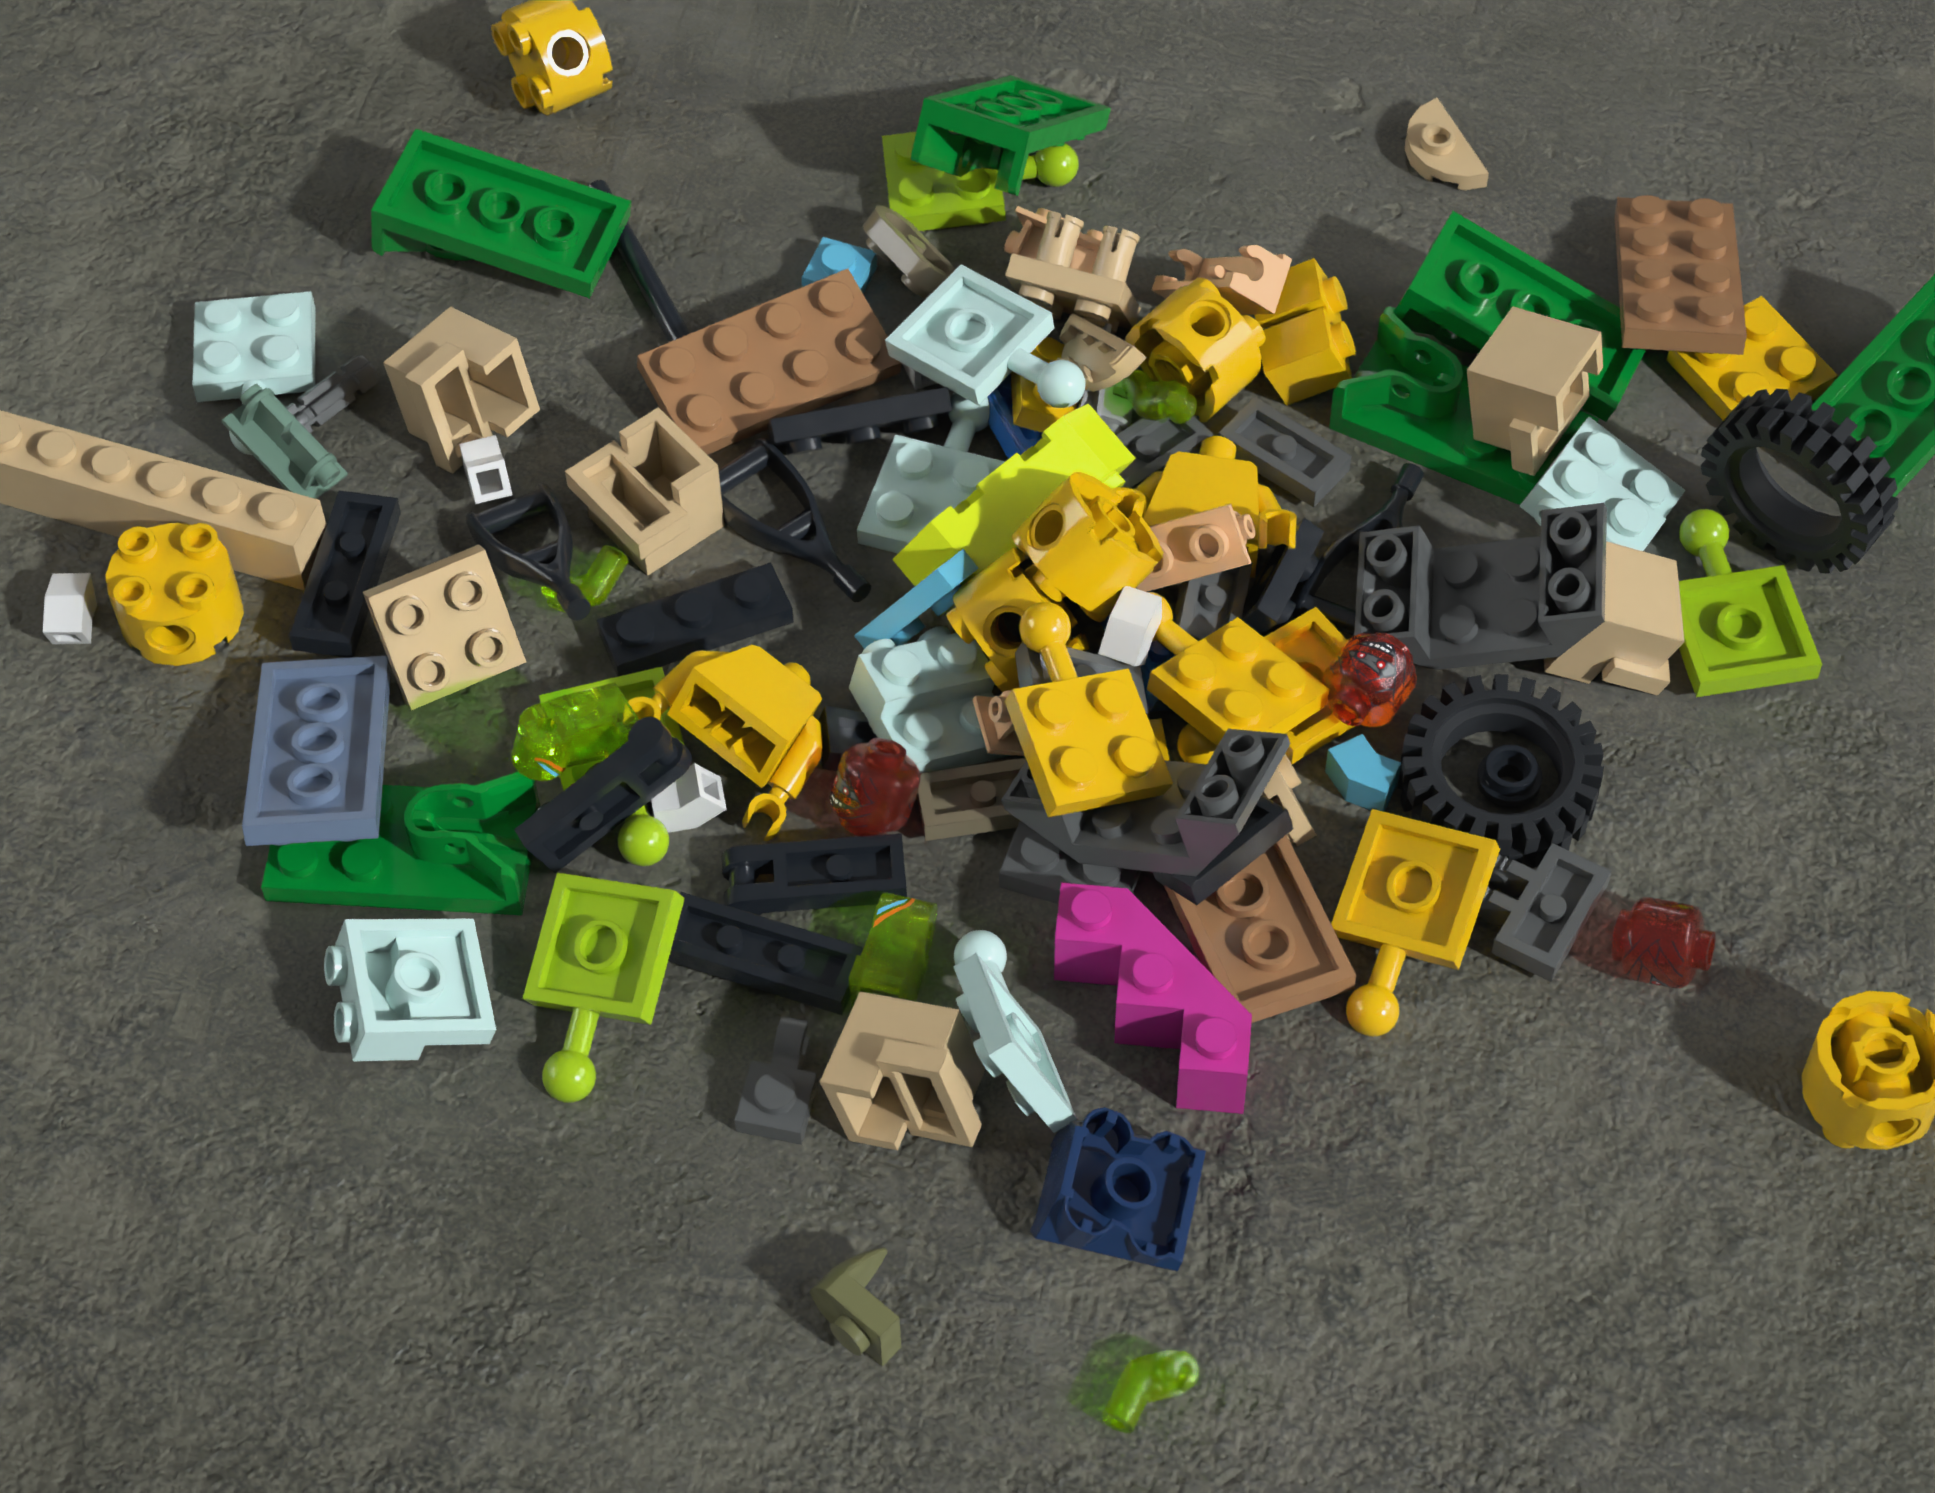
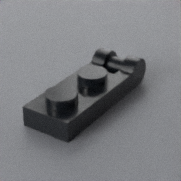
[514,716,692,874]
[721,833,907,916]

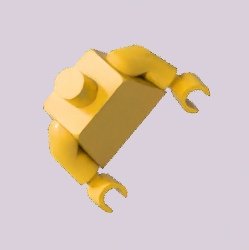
[1112,436,1297,578]
[622,645,822,841]

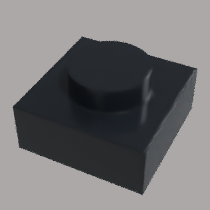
[818,706,891,779]

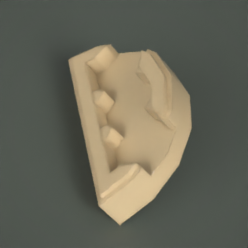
[1405,98,1489,190]
[1058,313,1147,392]
[1262,754,1317,846]

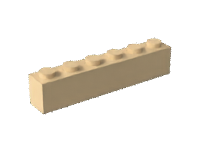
[0,410,327,590]

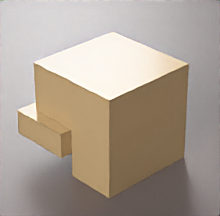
[383,306,540,474]
[1467,307,1603,476]
[565,407,725,576]
[1544,541,1684,696]
[820,992,985,1151]

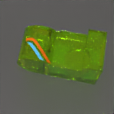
[511,682,639,781]
[849,892,938,1010]

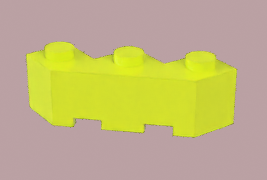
[892,403,1136,616]

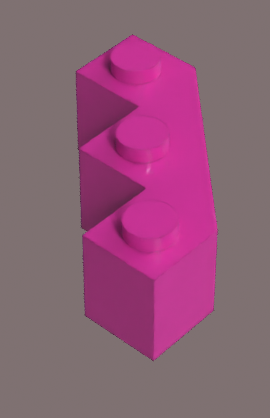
[1054,883,1252,1114]

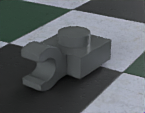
[734,1016,818,1145]

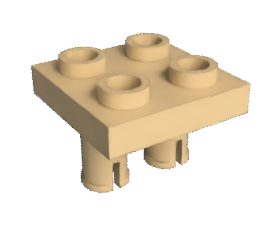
[1005,212,1141,334]
[363,545,526,710]

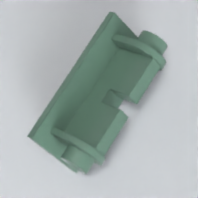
[221,384,348,499]

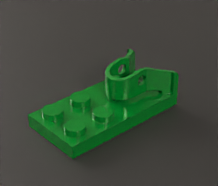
[911,75,1111,196]
[371,128,631,299]
[1395,211,1646,422]
[1812,274,1935,497]
[1329,306,1599,505]
[261,765,540,916]

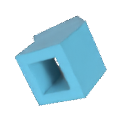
[1325,734,1401,812]

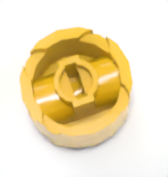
[491,0,613,116]
[1125,277,1266,422]
[1012,471,1163,622]
[105,523,244,666]
[946,548,1089,692]
[1802,991,1935,1150]

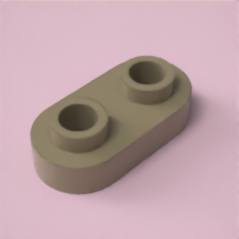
[863,205,956,299]

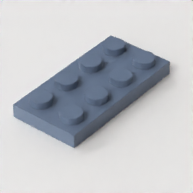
[242,656,391,846]

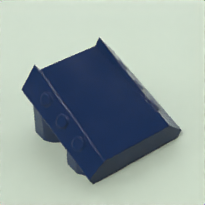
[1030,1107,1206,1271]

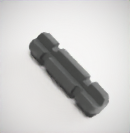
[285,355,379,433]

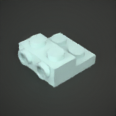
[1519,417,1685,551]
[849,626,1012,782]
[324,919,496,1061]

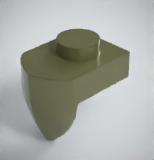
[809,1247,902,1367]

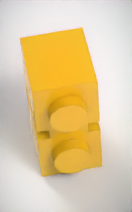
[1254,258,1355,405]

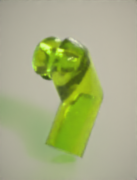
[1122,370,1197,424]
[541,545,629,614]
[1101,1350,1200,1434]

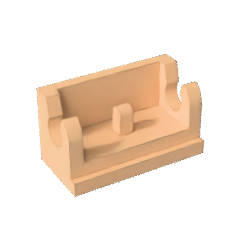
[1152,245,1292,315]

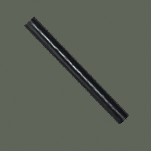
[588,180,690,342]

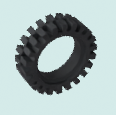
[1701,388,1899,574]
[1398,674,1604,868]

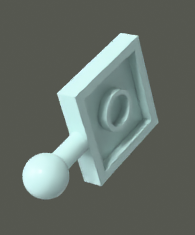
[885,264,1085,408]
[193,291,315,455]
[857,392,1005,553]
[954,930,1077,1133]

